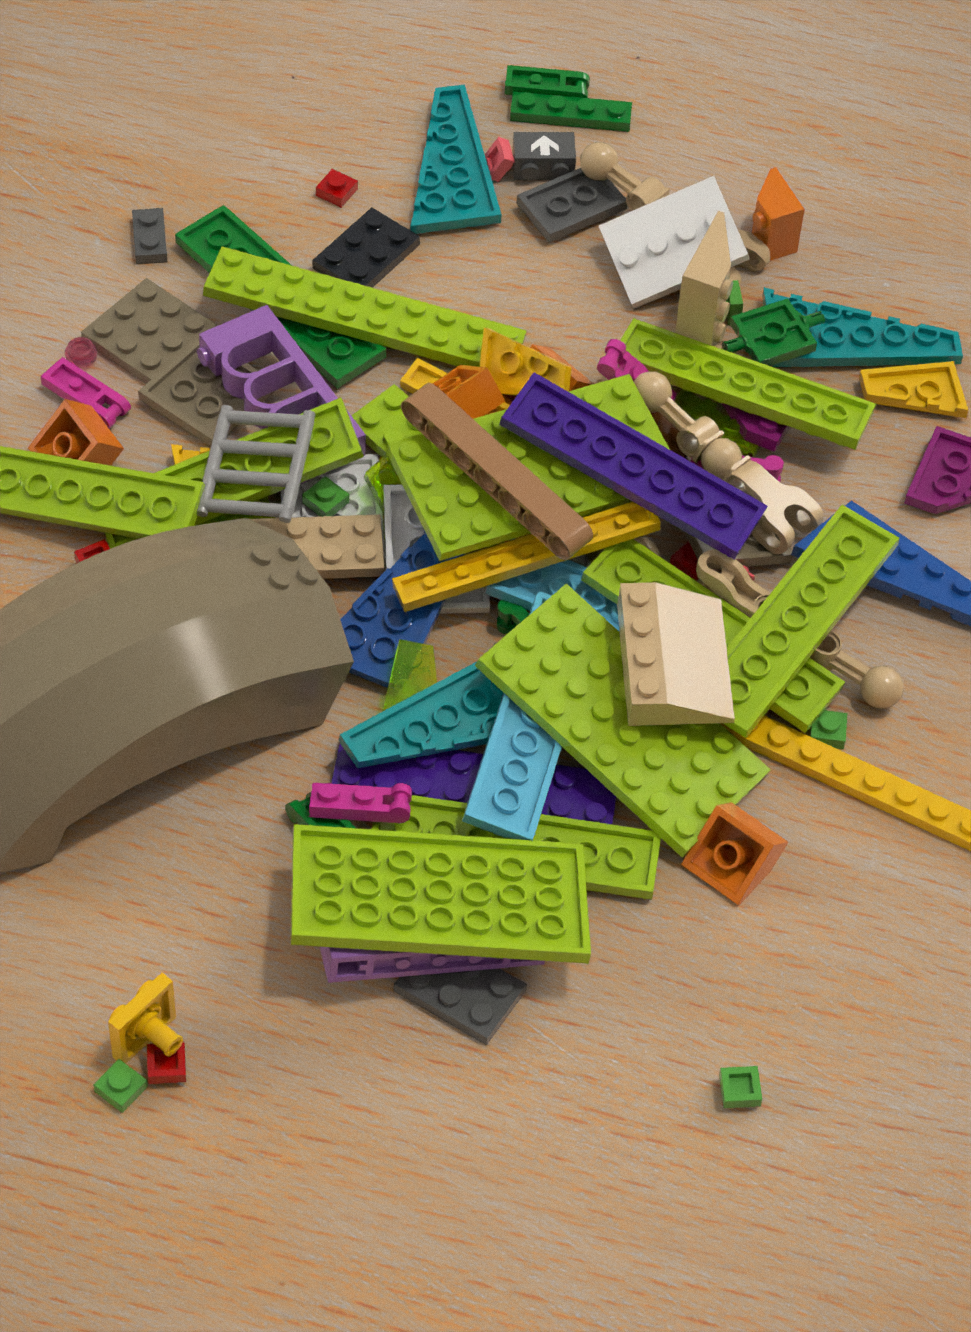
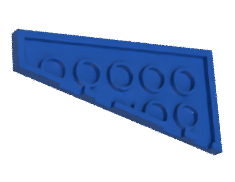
[791,500,971,626]
[340,530,467,694]

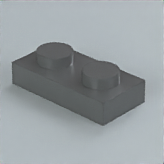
[132,208,167,264]

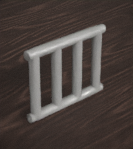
[197,405,315,523]

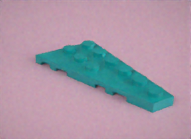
[410,84,502,234]
[762,287,963,367]
[338,662,503,768]

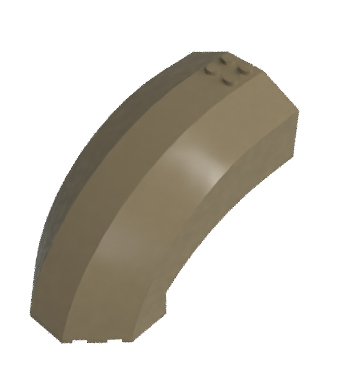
[0,518,354,873]

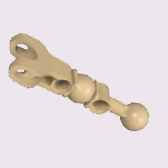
[580,142,770,286]
[634,371,824,554]
[696,549,904,709]

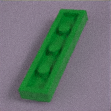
[510,91,632,132]

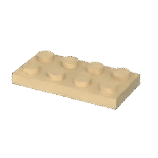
[250,514,384,578]

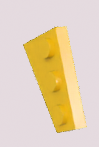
[480,328,572,396]
[859,361,969,418]

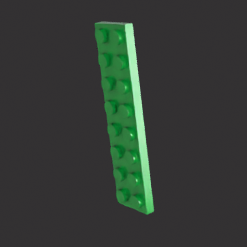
[175,205,386,389]

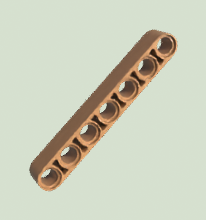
[401,383,593,560]

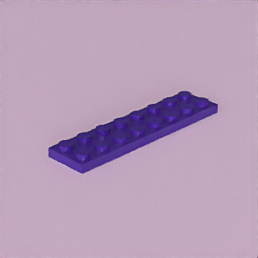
[499,372,768,560]
[331,744,616,824]

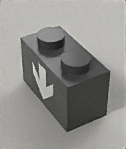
[512,132,576,180]

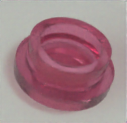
[65,337,97,368]

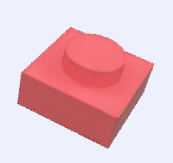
[485,137,515,182]

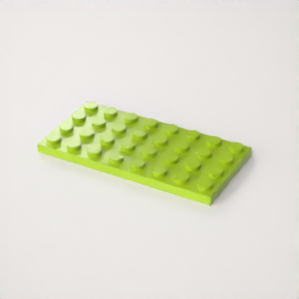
[386,374,670,561]
[475,583,771,858]
[290,824,591,964]

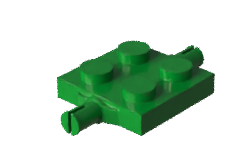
[722,298,825,366]

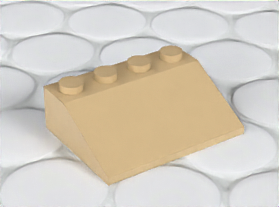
[675,211,733,349]
[617,582,735,726]

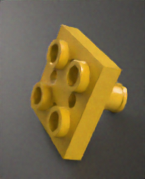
[108,972,183,1064]

